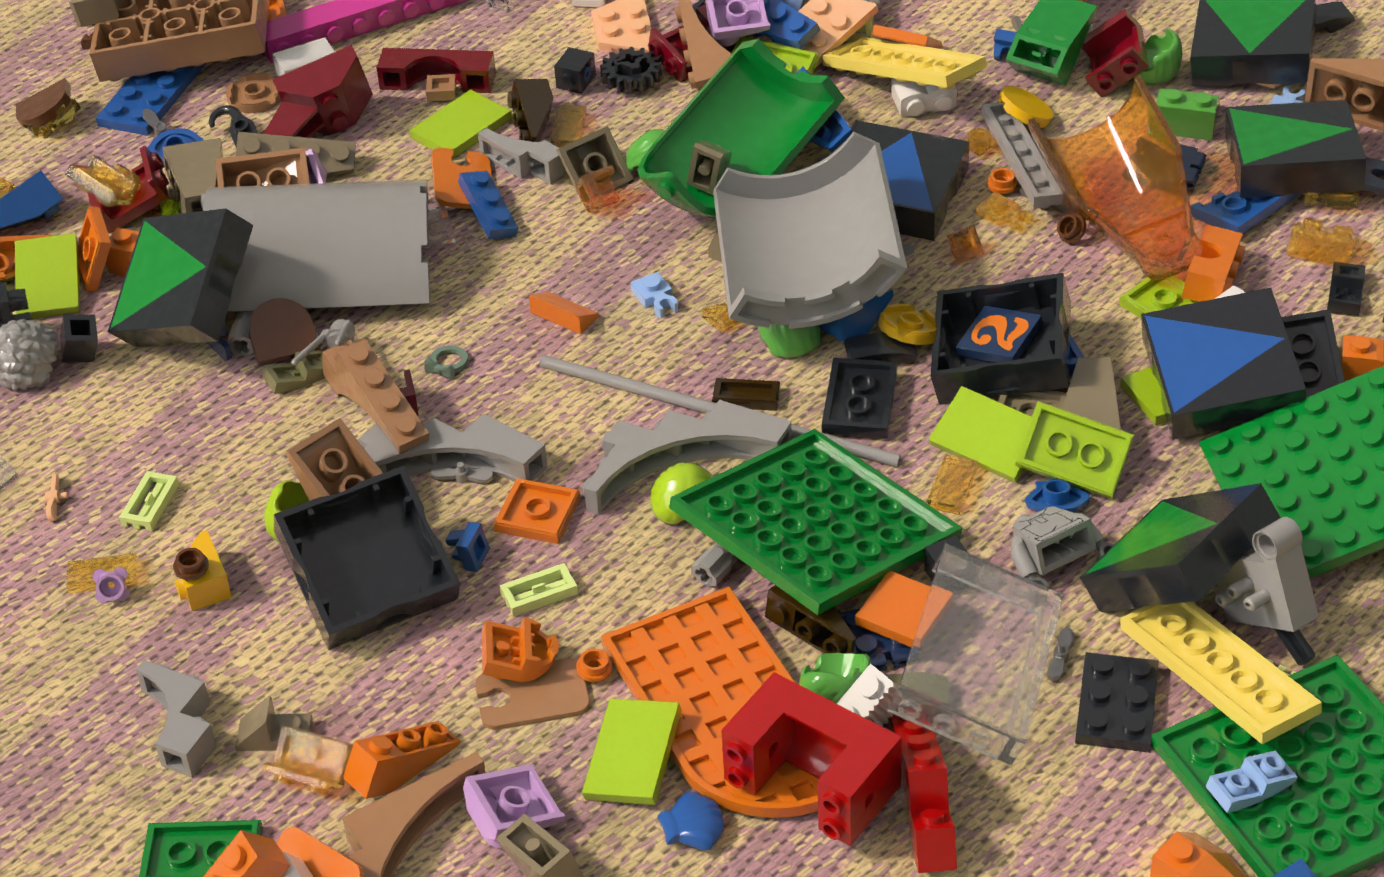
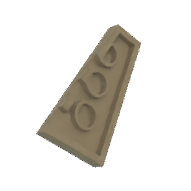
[236,132,356,177]

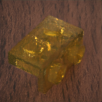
[1287,218,1360,266]
[263,725,353,794]

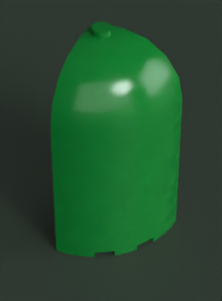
[637,39,845,219]

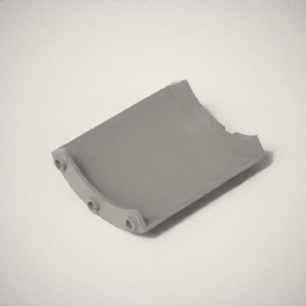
[713,132,907,329]
[201,179,430,311]

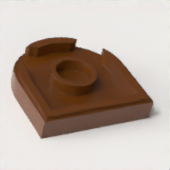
[16,78,71,128]
[249,298,321,367]

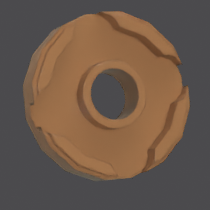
[226,73,281,113]

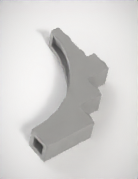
[583,400,792,515]
[359,414,548,482]

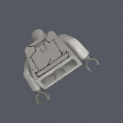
[1010,507,1114,605]

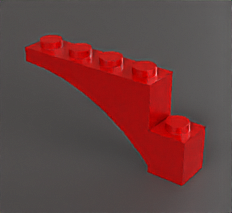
[889,705,957,873]

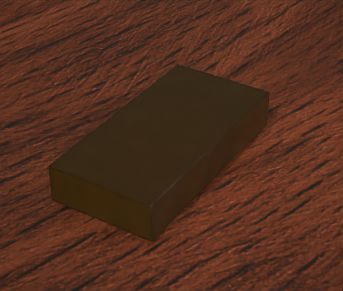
[712,378,780,411]

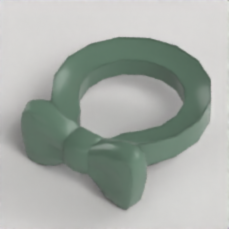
[424,345,468,380]

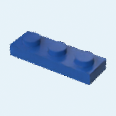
[458,171,518,239]

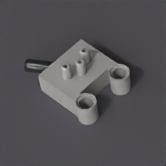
[1215,517,1319,666]

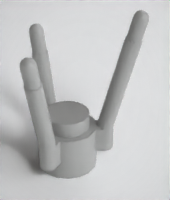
[291,319,356,365]

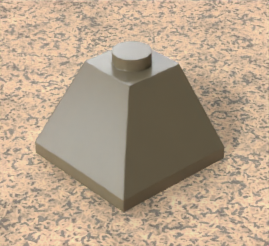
[556,126,633,203]

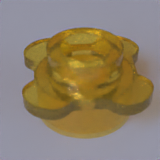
[963,128,997,155]

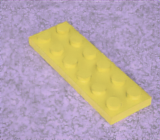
[822,36,987,89]
[1120,602,1322,744]

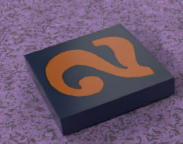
[956,306,1044,362]

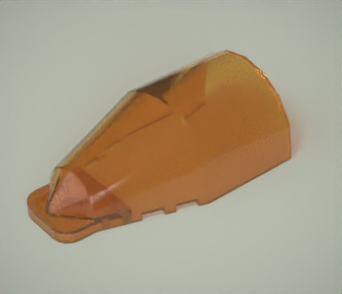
[1028,75,1203,280]

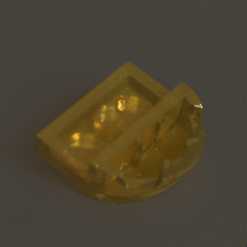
[65,155,142,207]

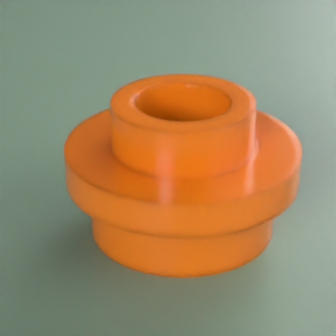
[987,168,1017,194]
[576,648,612,682]

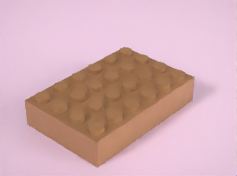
[89,0,270,82]

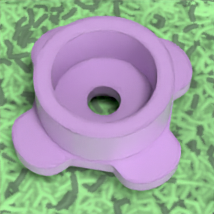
[93,567,130,603]

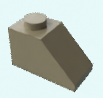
[686,140,732,195]
[496,813,584,877]

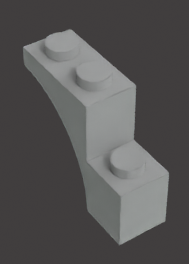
[136,660,217,778]

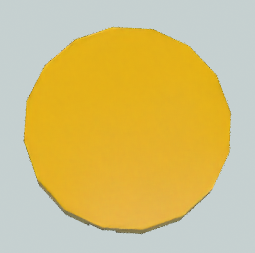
[998,85,1054,128]
[878,303,937,345]

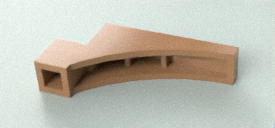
[674,0,732,92]
[322,339,429,454]
[342,752,486,877]

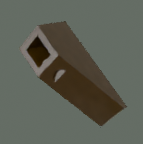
[507,79,554,142]
[765,585,856,654]

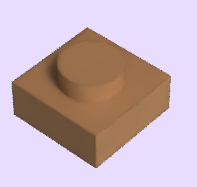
[426,74,456,101]

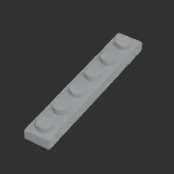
[981,102,1064,208]

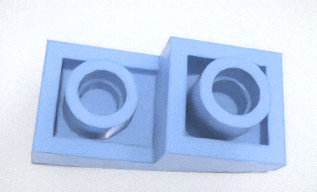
[1206,750,1297,813]

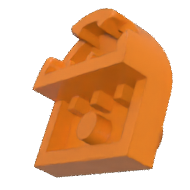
[481,617,559,682]

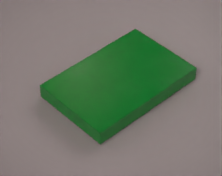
[139,820,263,877]

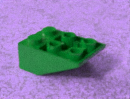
[1005,0,1098,86]

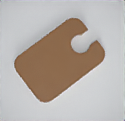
[475,658,589,730]

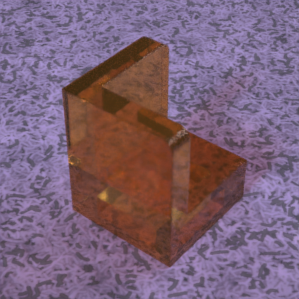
[575,165,620,213]

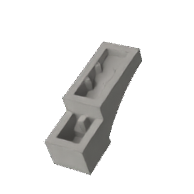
[478,128,567,185]

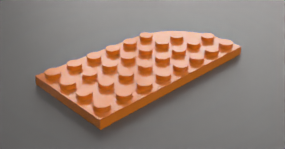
[601,587,819,818]

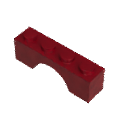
[376,48,496,93]

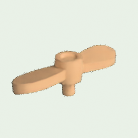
[45,473,68,521]

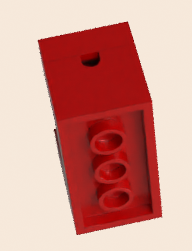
[721,672,902,846]

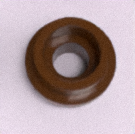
[1057,214,1087,244]
[173,548,209,580]

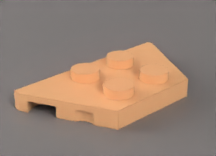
[591,0,652,53]
[786,0,878,67]

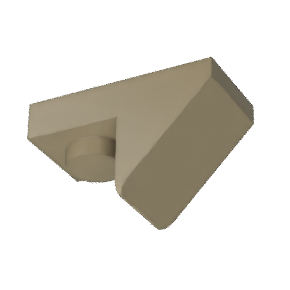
[69,0,121,27]
[235,696,313,751]

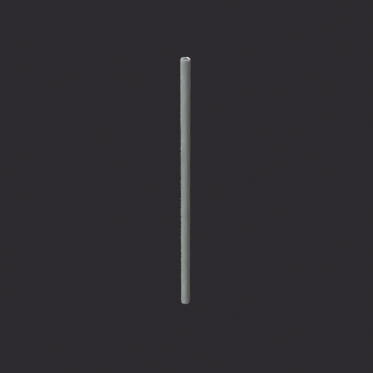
[539,355,902,468]

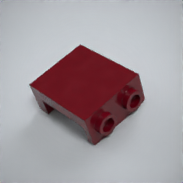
[648,4,736,83]
[1081,9,1149,97]
[85,146,169,233]

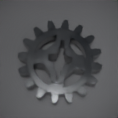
[600,47,662,94]

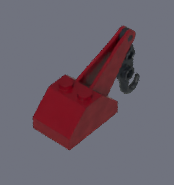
[208,45,373,148]

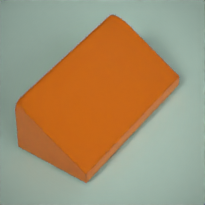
[529,292,599,334]

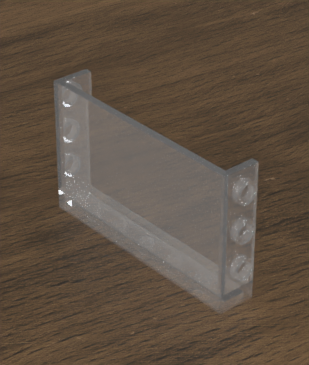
[887,543,1064,766]

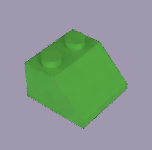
[1153,88,1220,141]

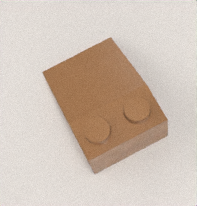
[1304,58,1384,132]
[215,148,310,187]
[286,418,383,501]

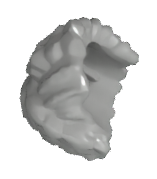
[0,319,58,391]

